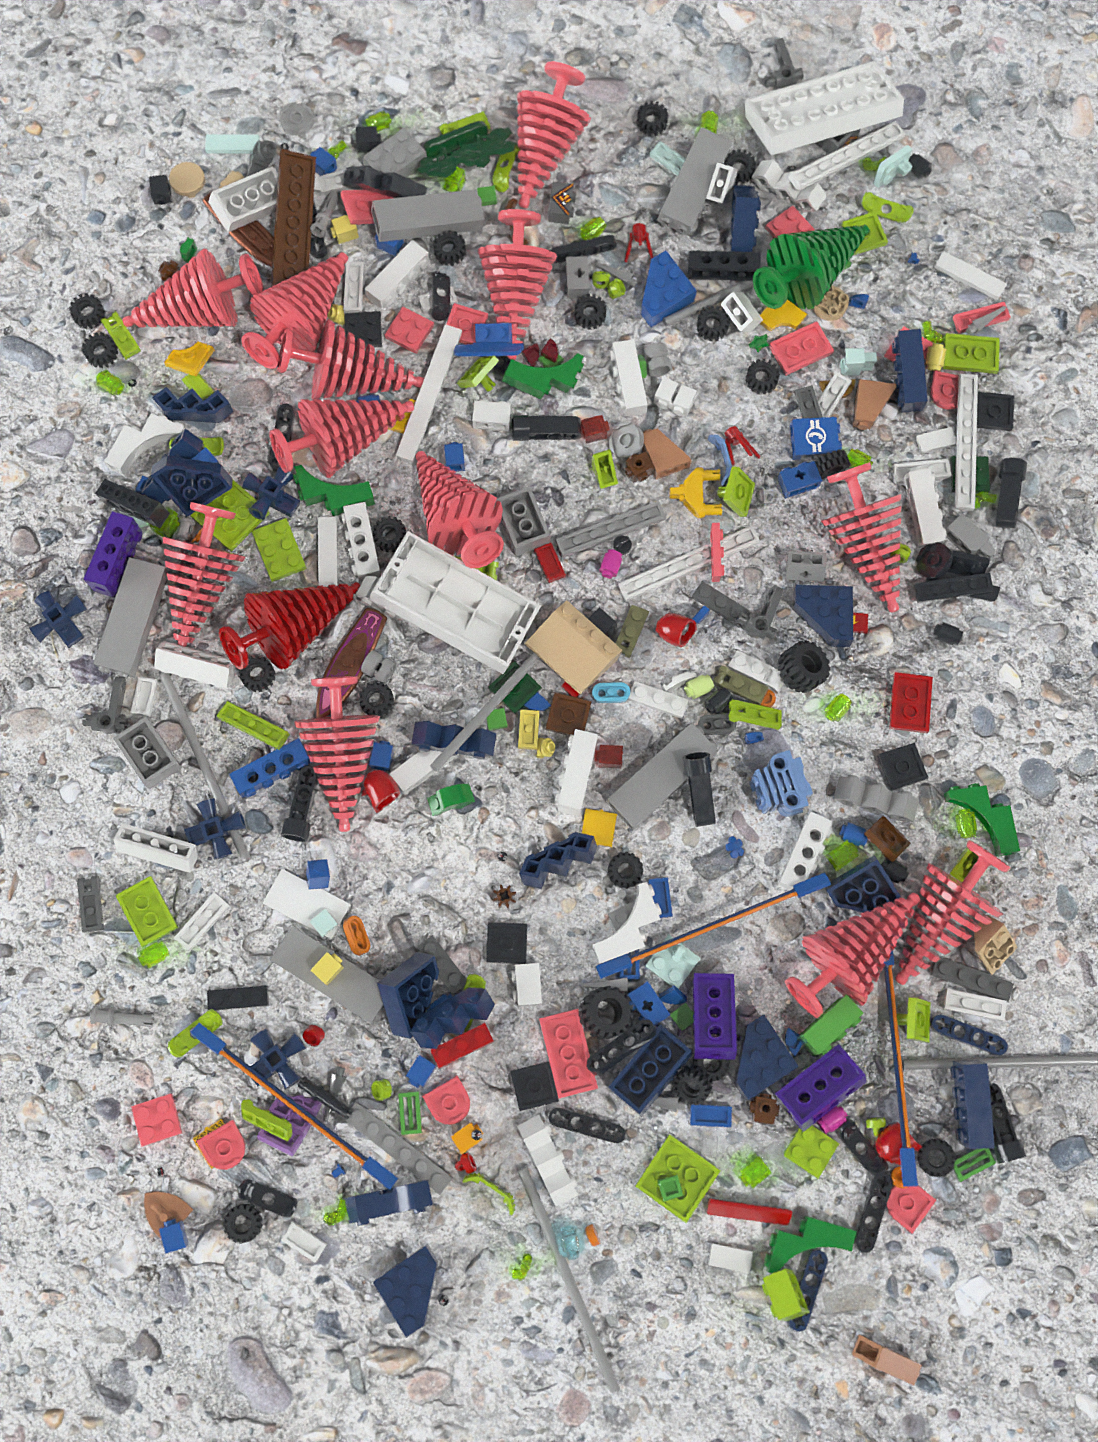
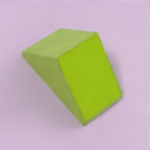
[592,449,618,489]
[950,848,979,882]

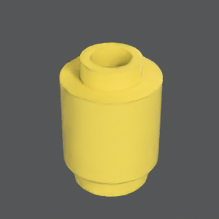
[925,344,946,371]

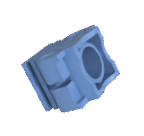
[749,750,813,817]

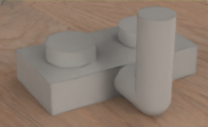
[608,890,635,931]

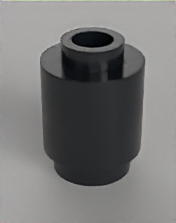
[908,153,933,179]
[933,621,963,645]
[705,687,733,715]
[881,858,909,884]

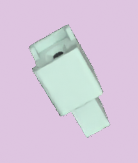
[840,348,877,376]

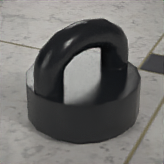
[613,536,632,555]

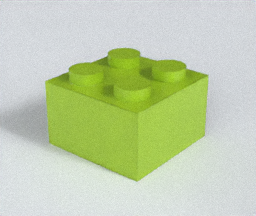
[762,1269,810,1321]

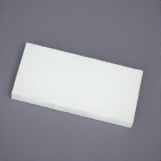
[262,869,351,940]

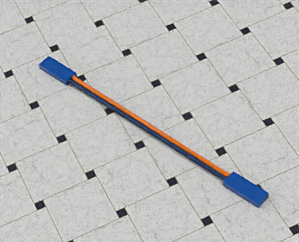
[595,872,831,979]
[884,951,918,1187]
[190,1023,398,1190]

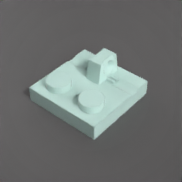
[874,145,912,188]
[645,934,700,989]

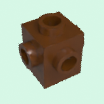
[624,452,654,483]
[749,1093,780,1125]

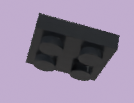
[344,311,383,348]
[977,391,1015,431]
[877,742,928,791]
[486,922,527,964]
[510,1061,559,1111]

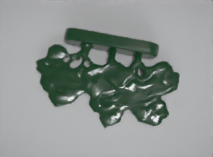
[417,121,517,178]

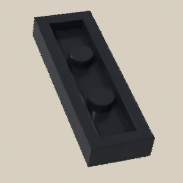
[207,985,269,1011]

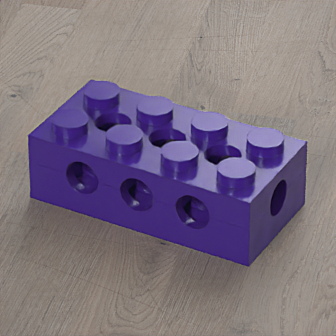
[84,511,143,598]
[693,973,737,1060]
[775,1044,866,1132]

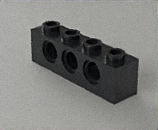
[688,250,761,281]
[95,479,170,528]

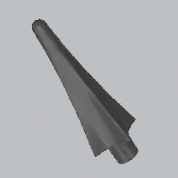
[323,1066,347,1122]

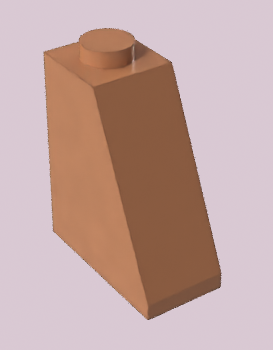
[852,379,896,430]
[642,428,691,480]
[852,1335,922,1385]

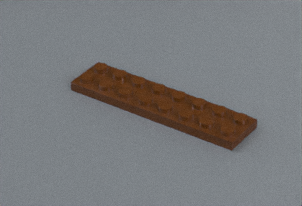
[271,149,316,287]

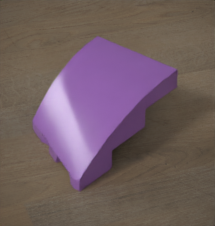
[257,1095,322,1157]

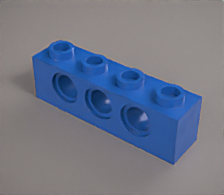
[229,738,311,798]

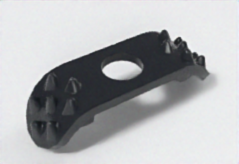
[431,271,450,321]
[839,1120,889,1176]
[238,1179,298,1218]

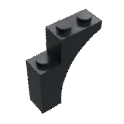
[343,166,428,198]

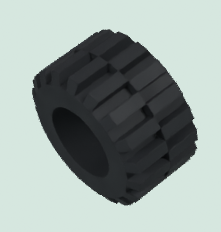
[778,640,831,693]
[579,986,634,1039]

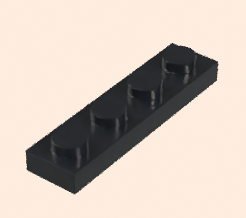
[914,573,993,603]

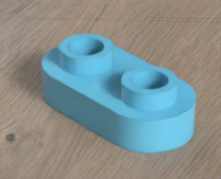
[592,682,630,703]

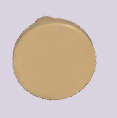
[169,162,206,198]
[813,285,849,321]

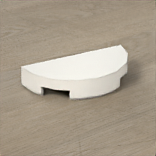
[662,671,698,692]

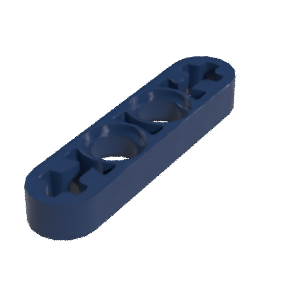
[930,1015,1008,1056]
[788,1250,828,1332]

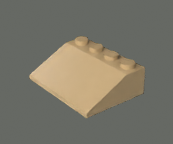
[525,600,622,695]

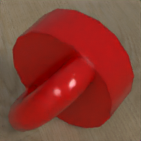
[302,1025,325,1046]
[455,1152,476,1174]

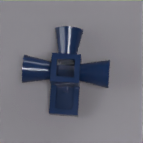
[242,467,300,520]
[29,591,88,648]
[184,798,246,860]
[250,1028,307,1090]

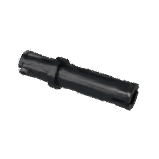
[298,1076,353,1120]

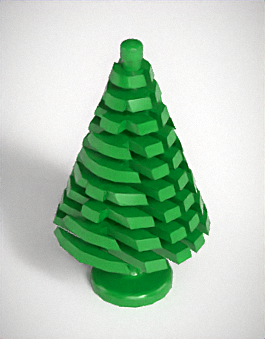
[753,224,870,310]

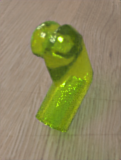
[327,140,348,159]
[862,156,887,172]
[922,321,944,344]
[975,492,997,508]

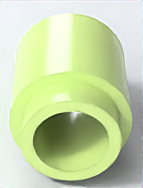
[684,674,714,699]

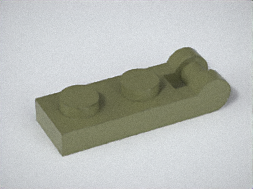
[615,604,649,658]
[713,665,769,705]

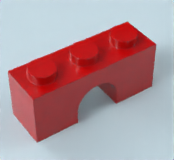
[430,1023,494,1069]

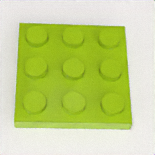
[190,480,270,552]
[635,1134,720,1223]

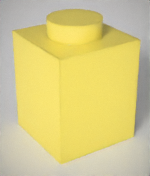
[330,215,359,244]
[310,952,344,985]

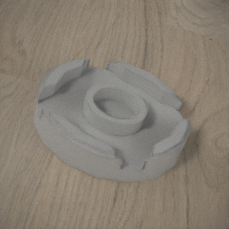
[280,102,315,136]
[609,422,644,459]

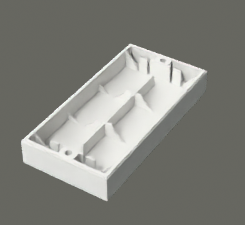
[745,61,904,155]
[369,531,541,674]

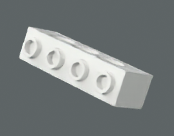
[341,502,381,581]
[777,812,833,890]

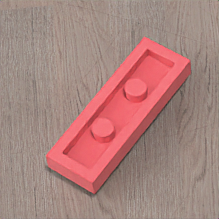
[952,301,1011,334]
[710,523,724,582]

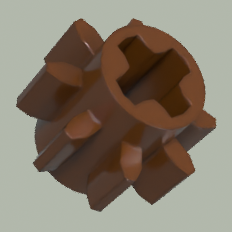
[158,259,181,281]
[493,885,516,909]

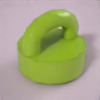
[592,271,610,289]
[608,278,626,299]
[890,544,911,563]
[371,1079,392,1101]
[866,1117,887,1137]

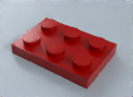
[889,672,933,733]

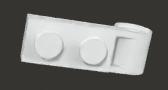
[314,169,351,197]
[728,650,784,694]

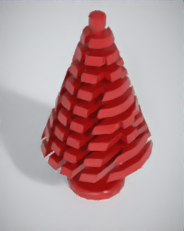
[219,582,361,670]

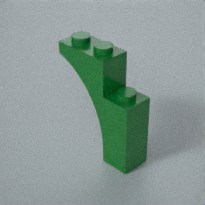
[501,353,584,400]
[293,465,376,517]
[944,783,1020,857]
[764,1216,857,1274]

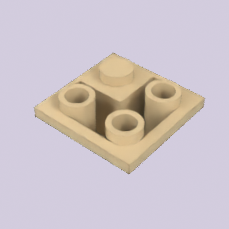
[974,915,1017,975]

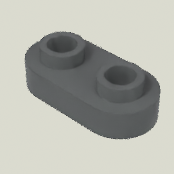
[698,714,737,735]

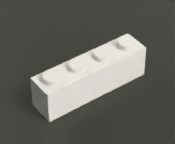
[365,240,429,310]
[609,339,648,416]
[904,468,947,548]
[154,641,235,688]
[390,750,460,795]
[114,823,198,873]

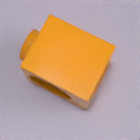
[451,1122,484,1154]

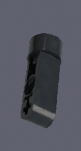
[512,415,582,441]
[996,458,1027,528]
[683,752,716,827]
[281,766,318,842]
[989,1083,1027,1164]

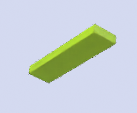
[217,701,290,750]

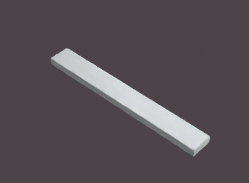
[788,121,906,191]
[396,324,462,463]
[955,374,978,511]
[618,525,760,602]

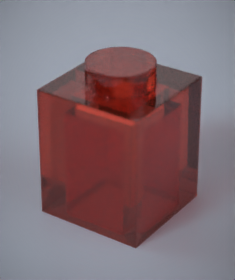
[581,415,610,444]
[595,744,623,769]

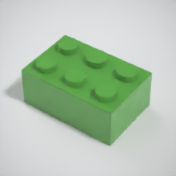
[796,995,863,1056]

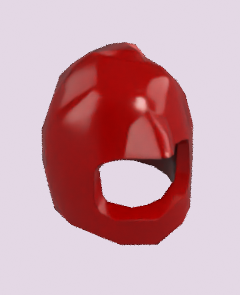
[655,612,697,648]
[361,770,400,813]
[876,1122,922,1166]

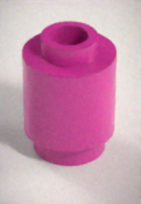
[599,549,622,579]
[817,1106,848,1134]

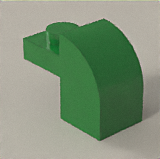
[427,784,475,816]

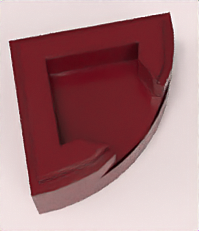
[540,338,558,364]
[522,343,540,367]

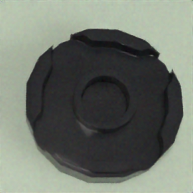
[916,542,953,579]

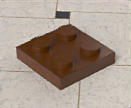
[545,693,592,736]
[864,815,911,862]

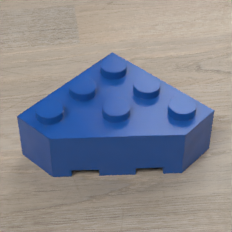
[641,250,697,328]

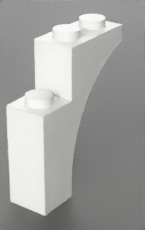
[104,413,185,476]
[592,882,662,963]

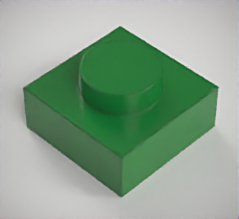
[180,237,198,263]

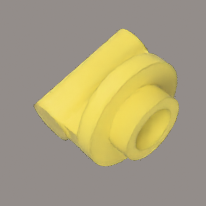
[328,304,345,325]
[537,738,555,758]

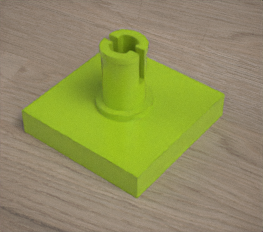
[456,356,499,392]
[717,466,755,517]
[897,997,931,1043]

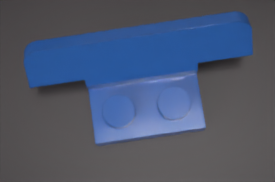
[454,323,524,357]

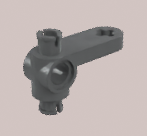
[764,38,804,89]
[246,140,276,177]
[735,585,783,640]
[82,676,128,734]

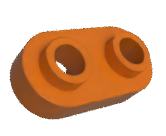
[343,916,370,956]

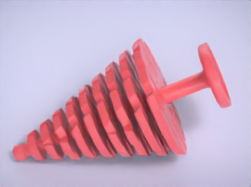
[517,61,591,208]
[478,209,557,360]
[123,248,264,327]
[241,252,349,369]
[277,319,424,399]
[269,399,414,478]
[415,451,504,568]
[821,462,901,613]
[163,502,245,647]
[294,676,380,832]
[895,840,1011,985]
[785,893,921,1018]

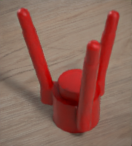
[624,223,654,262]
[724,426,760,465]

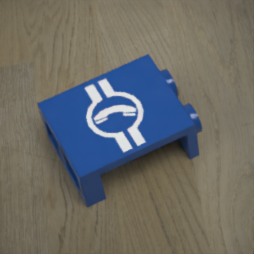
[790,417,842,460]

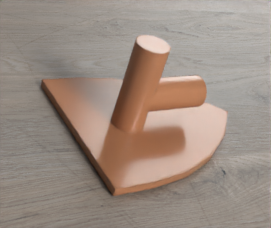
[144,1192,194,1240]

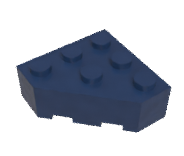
[730,185,761,252]
[151,456,233,517]
[793,585,853,647]
[825,855,901,913]
[377,952,439,1039]
[734,1015,799,1101]
[372,1244,438,1338]

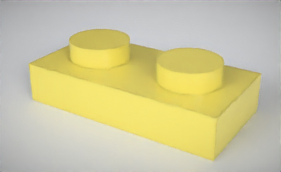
[518,710,540,750]

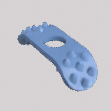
[708,434,732,486]

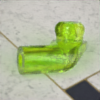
[323,1199,347,1226]
[512,1253,533,1281]

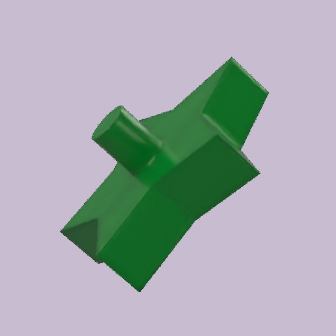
[749,334,769,352]

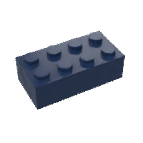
[892,329,928,413]
[608,1024,693,1117]
[950,1060,995,1149]

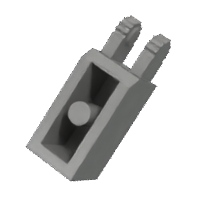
[946,513,996,560]

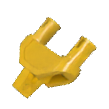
[669,467,722,518]

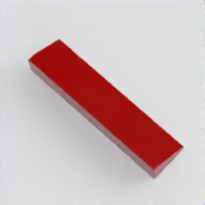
[707,1198,793,1226]

